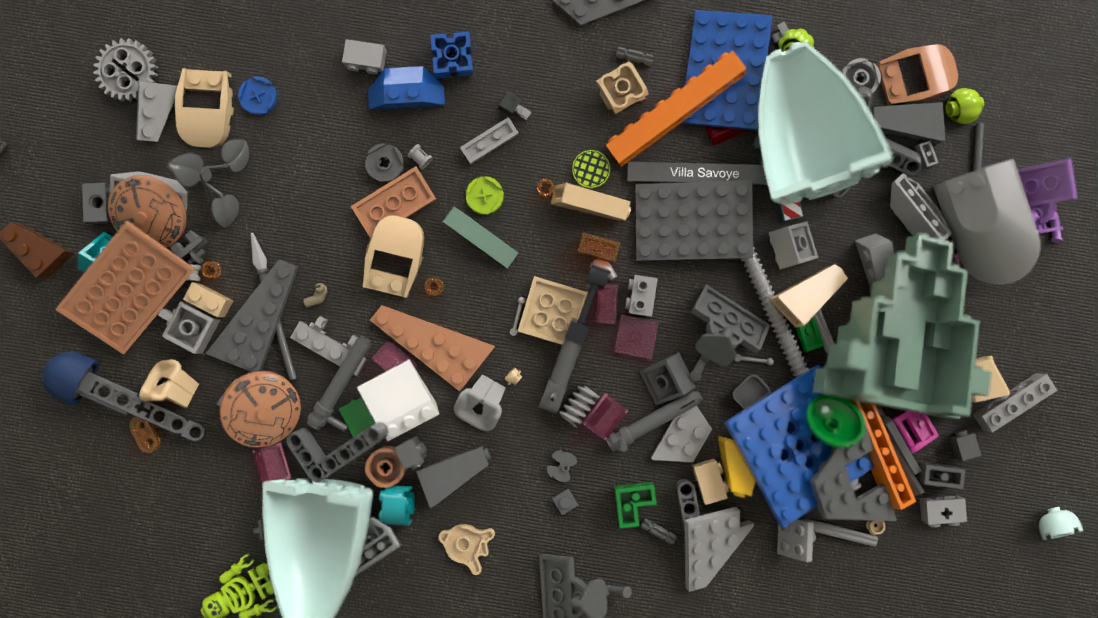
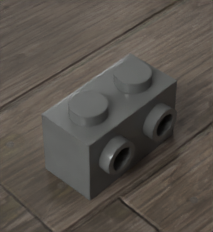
[394,436,428,470]

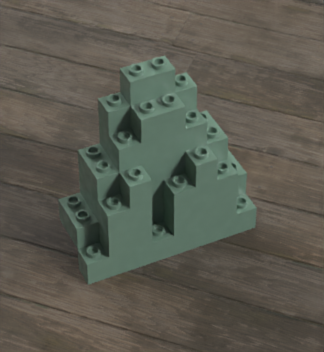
[813,233,991,419]

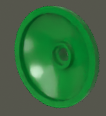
[806,395,865,448]

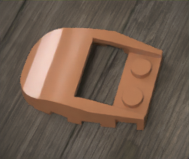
[876,44,958,106]

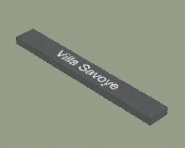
[627,162,768,185]

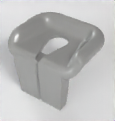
[454,374,506,431]

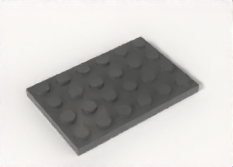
[636,180,753,261]

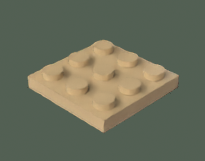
[518,276,588,345]

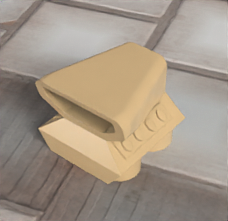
[596,61,649,114]
[971,356,1010,402]

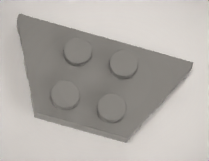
[650,406,712,462]

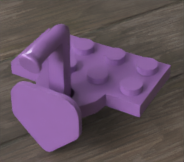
[1017,159,1077,243]

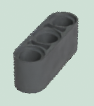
[675,479,700,531]

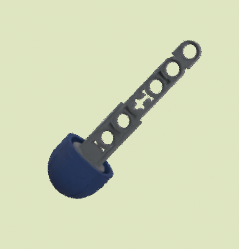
[42,352,205,442]

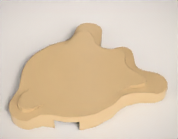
[438,524,495,575]

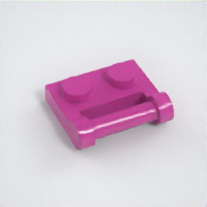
[891,410,939,453]

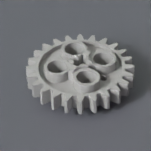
[93,38,158,102]

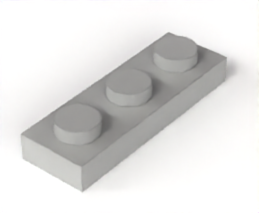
[460,117,519,164]

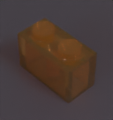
[577,232,621,263]

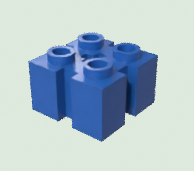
[431,32,474,79]

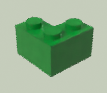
[614,482,656,528]

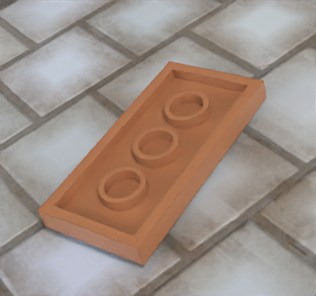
[351,166,437,238]

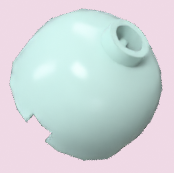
[1039,507,1083,540]

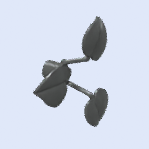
[167,139,249,228]

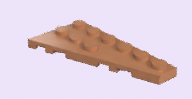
[370,305,495,391]

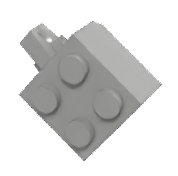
[158,301,220,354]

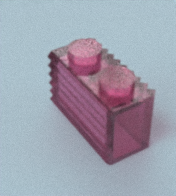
[596,284,618,324]

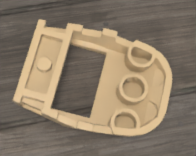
[175,68,234,148]
[363,215,424,298]

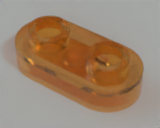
[129,417,160,453]

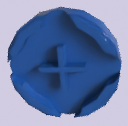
[238,76,277,116]

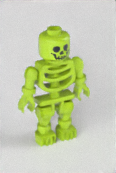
[201,554,277,618]

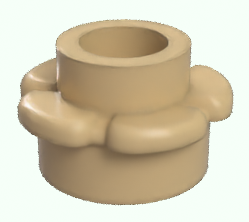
[505,367,522,385]
[866,520,885,535]

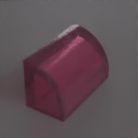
[371,341,418,371]
[582,393,628,441]
[253,442,291,487]

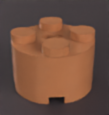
[365,446,407,488]

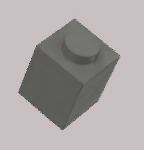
[949,430,981,461]

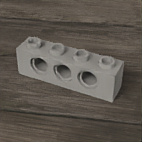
[972,373,1057,433]

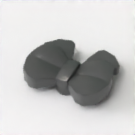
[547,450,577,482]

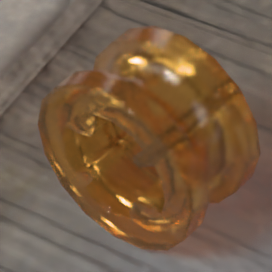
[537,179,554,197]
[201,261,221,278]

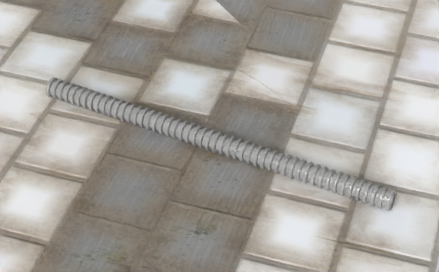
[741,247,861,491]

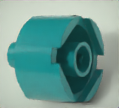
[379,485,415,526]

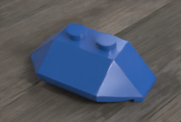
[368,66,445,110]

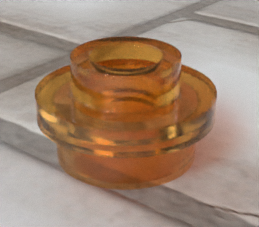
[424,277,444,296]

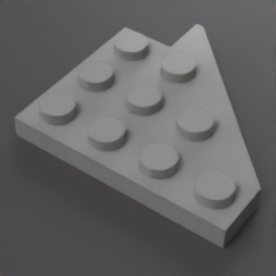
[685,507,754,592]

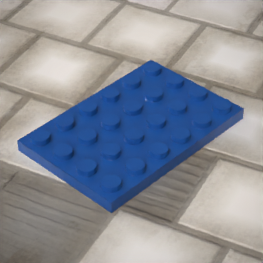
[681,10,773,131]

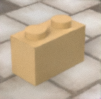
[183,282,233,318]
[692,459,729,505]

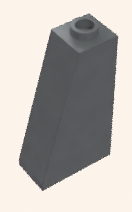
[869,102,946,144]
[416,445,491,508]

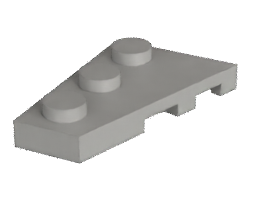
[136,81,178,142]

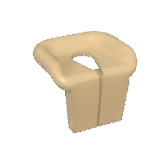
[139,359,199,408]

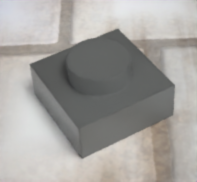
[552,488,578,515]

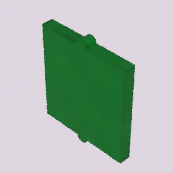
[339,397,376,438]

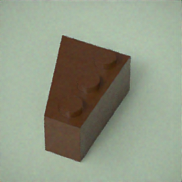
[0,222,74,279]

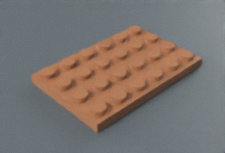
[55,221,195,354]

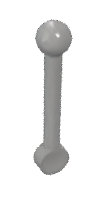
[510,297,525,336]
[734,354,774,365]

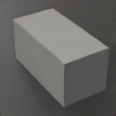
[915,141,938,169]

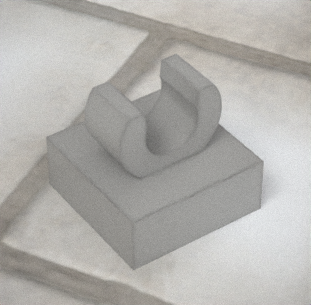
[772,22,793,44]

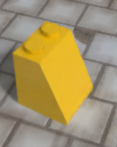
[718,436,755,498]

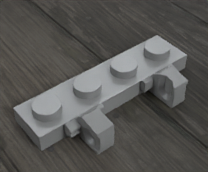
[290,316,367,376]

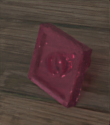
[613,315,659,359]

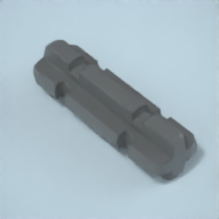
[616,47,653,66]
[640,518,676,545]

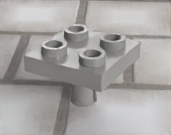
[777,518,816,562]

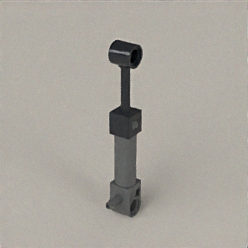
[538,265,610,414]

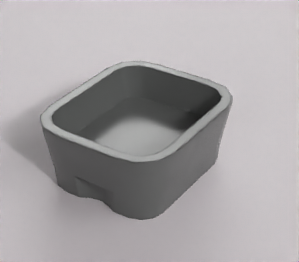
[732,374,771,410]

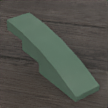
[442,206,518,269]

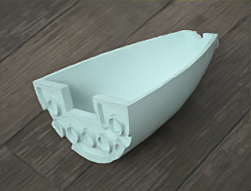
[759,42,892,204]
[263,478,372,618]

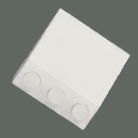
[358,360,439,441]

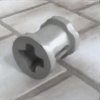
[407,144,433,170]

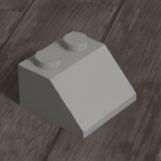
[769,222,818,269]

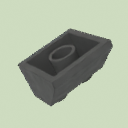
[639,353,696,405]

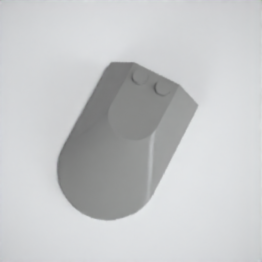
[933,159,1041,285]

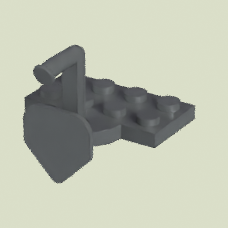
[690,284,770,381]
[539,554,632,618]

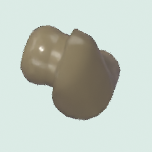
[303,283,327,308]

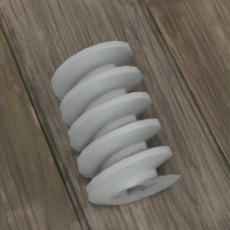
[559,385,600,427]

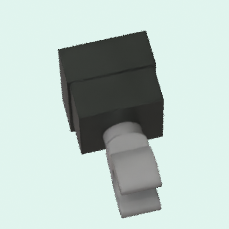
[498,91,531,120]

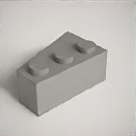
[854,233,895,293]

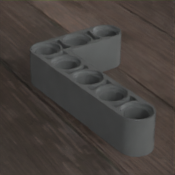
[856,87,922,175]
[286,422,388,482]

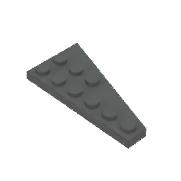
[205,260,299,372]

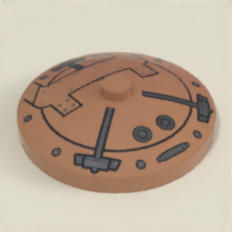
[108,175,187,248]
[220,371,301,447]

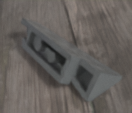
[876,405,924,496]

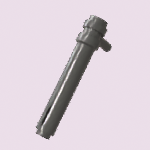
[307,336,371,432]
[606,390,703,452]

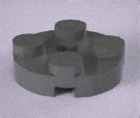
[365,143,404,183]

